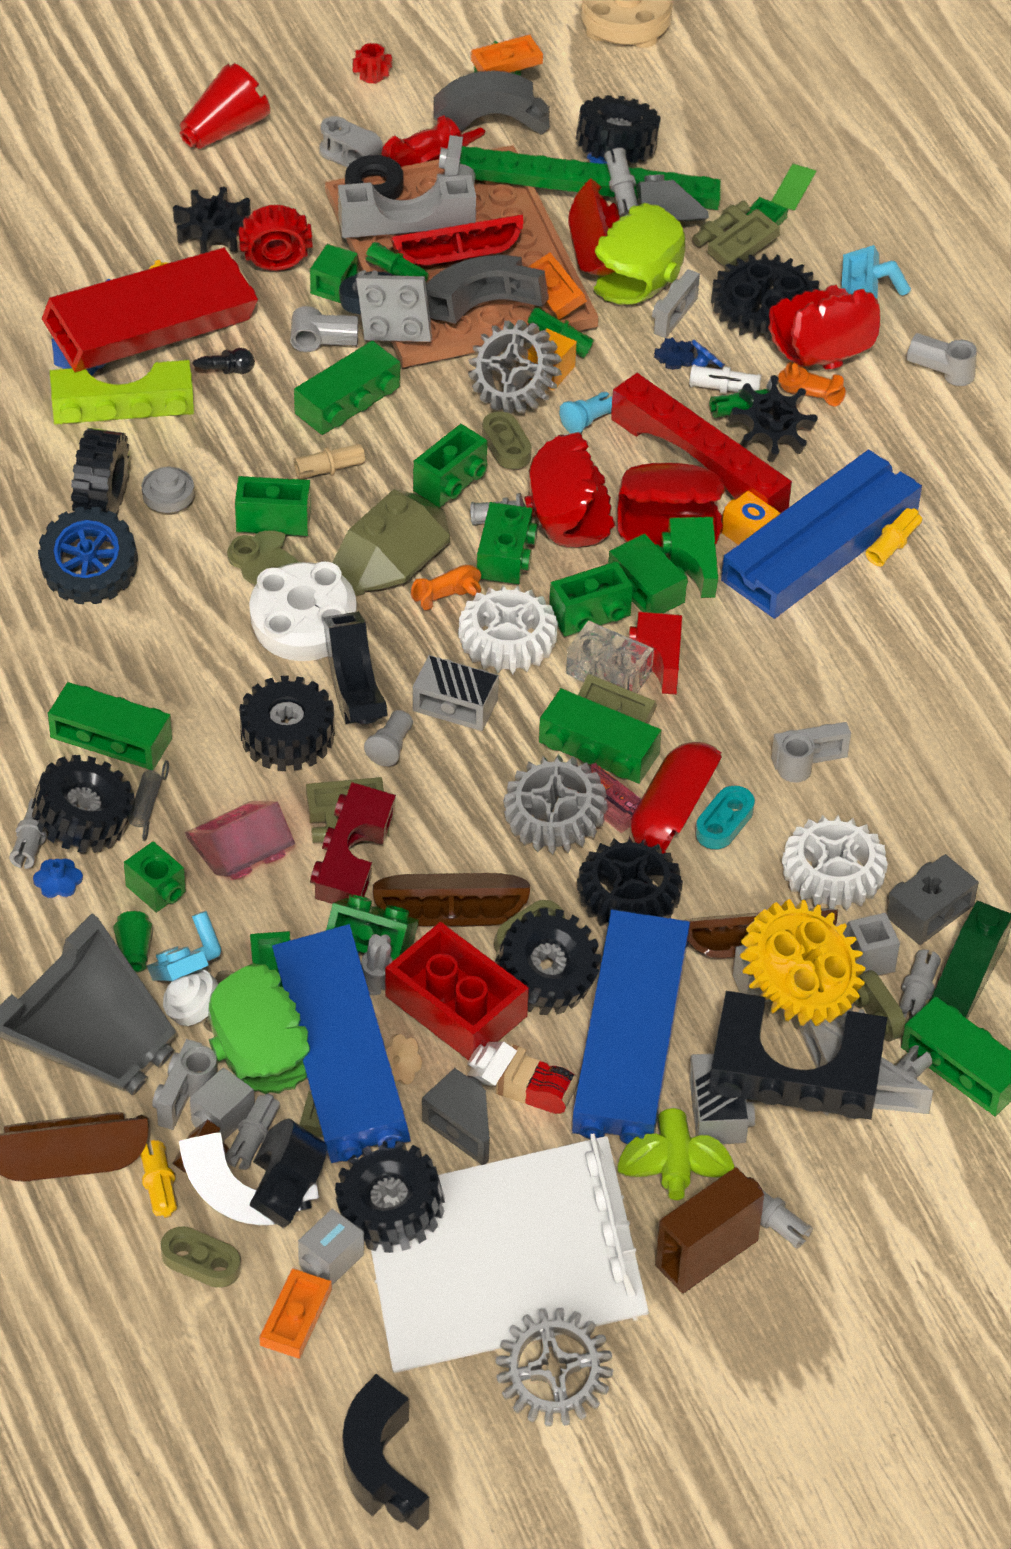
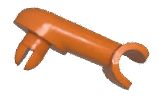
[778,362,846,407]
[411,564,482,610]

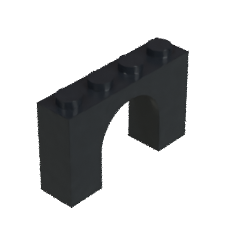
[708,991,888,1120]

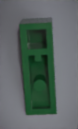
[930,900,1011,1019]

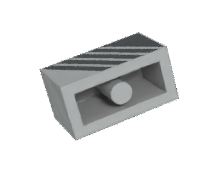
[413,655,499,731]
[689,1054,755,1144]

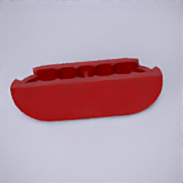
[568,178,620,276]
[390,214,523,266]
[631,742,722,853]

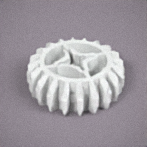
[458,585,558,674]
[782,815,888,911]

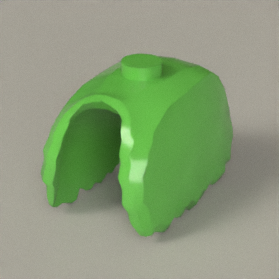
[208,963,310,1094]

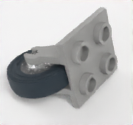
[339,270,433,342]

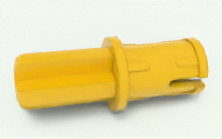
[865,508,923,567]
[140,1140,177,1218]

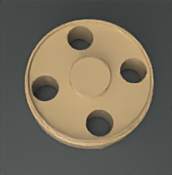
[581,0,673,48]

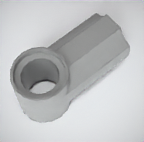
[290,306,358,352]
[907,333,977,386]

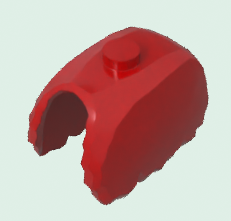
[768,285,880,369]
[524,432,615,548]
[618,463,725,547]

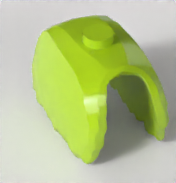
[594,203,686,305]

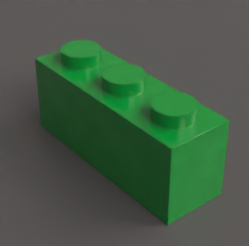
[294,340,400,435]
[48,682,172,771]
[539,688,662,784]
[901,996,1011,1117]

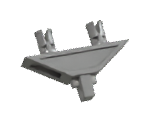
[799,1003,933,1115]

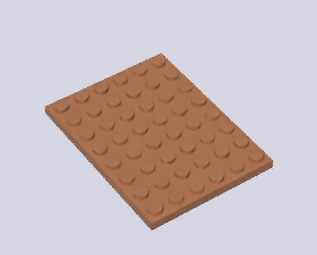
[325,145,599,368]

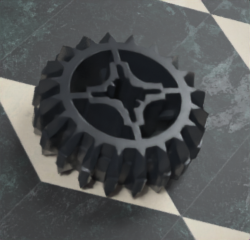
[577,836,683,926]

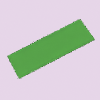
[771,163,817,210]

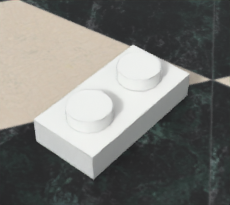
[467,1042,517,1086]

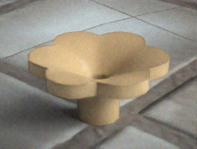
[385,1034,422,1084]

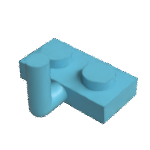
[842,245,911,299]
[147,911,221,981]

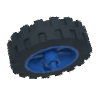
[38,507,138,604]

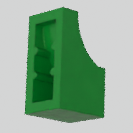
[661,517,718,598]

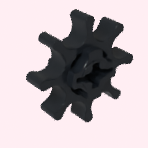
[173,187,251,254]
[728,375,818,462]

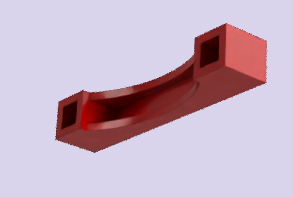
[611,373,792,514]

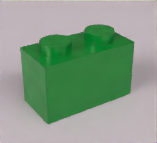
[235,476,311,536]
[608,534,688,614]

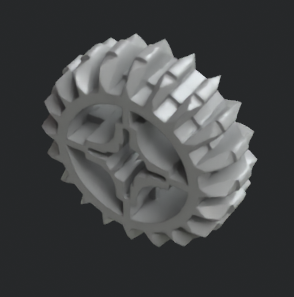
[468,320,562,414]
[503,754,608,855]
[496,1308,613,1427]

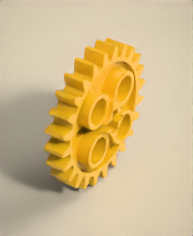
[740,899,866,1026]

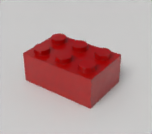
[385,921,529,1060]

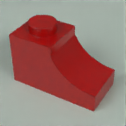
[628,612,683,695]

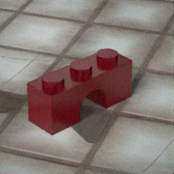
[310,782,396,904]

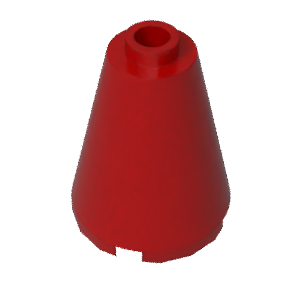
[180,63,271,149]

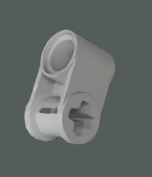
[319,116,383,167]

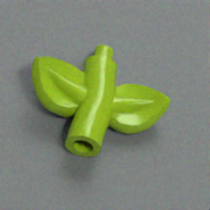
[618,1108,734,1200]

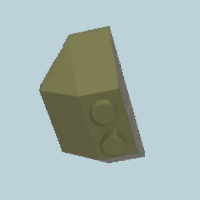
[332,489,450,596]

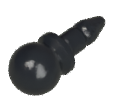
[193,348,255,374]

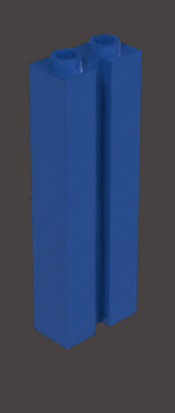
[721,449,922,619]
[572,910,690,1144]
[272,924,411,1164]

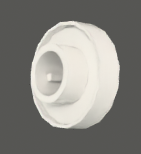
[163,969,218,1026]

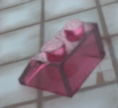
[185,801,295,880]

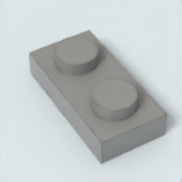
[652,269,700,338]

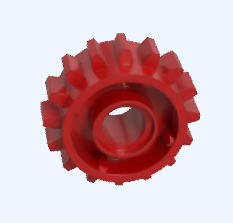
[239,205,313,271]

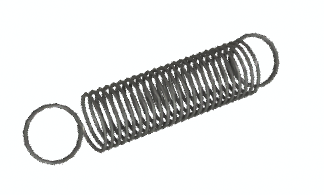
[128,760,169,841]

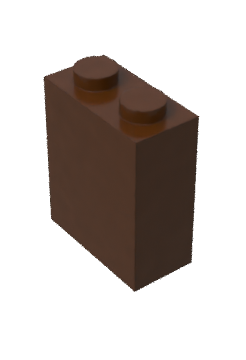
[655,1167,765,1294]

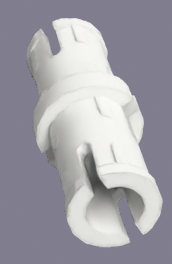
[689,365,761,394]

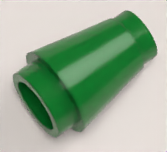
[113,911,153,973]

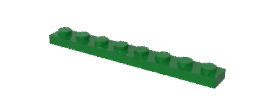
[459,146,721,210]

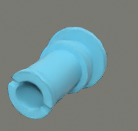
[559,391,612,433]

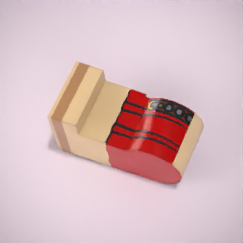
[496,1043,578,1114]

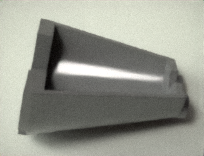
[0,913,176,1095]

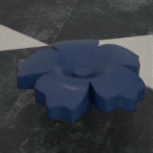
[654,337,695,370]

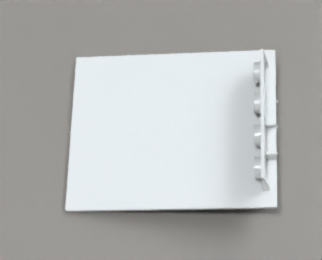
[371,1133,649,1373]

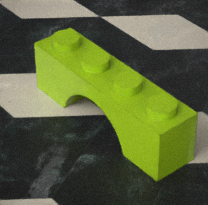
[50,360,194,424]

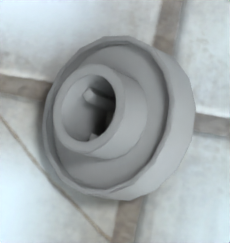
[141,467,195,513]

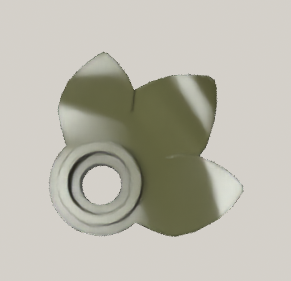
[227,531,298,585]

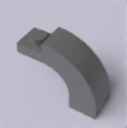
[433,71,550,135]
[426,255,549,324]

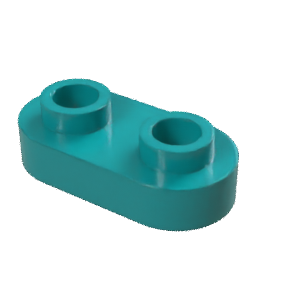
[696,786,755,849]

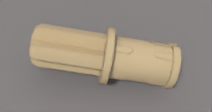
[294,444,365,480]

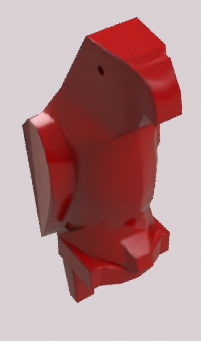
[382,115,485,167]

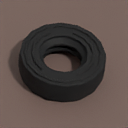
[345,155,404,200]

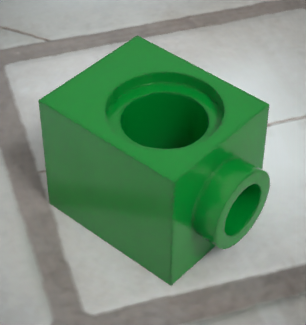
[310,244,358,303]
[124,841,186,913]

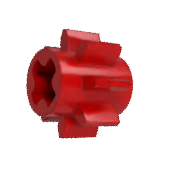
[352,43,392,84]

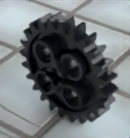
[711,253,820,340]

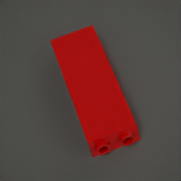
[41,247,258,372]

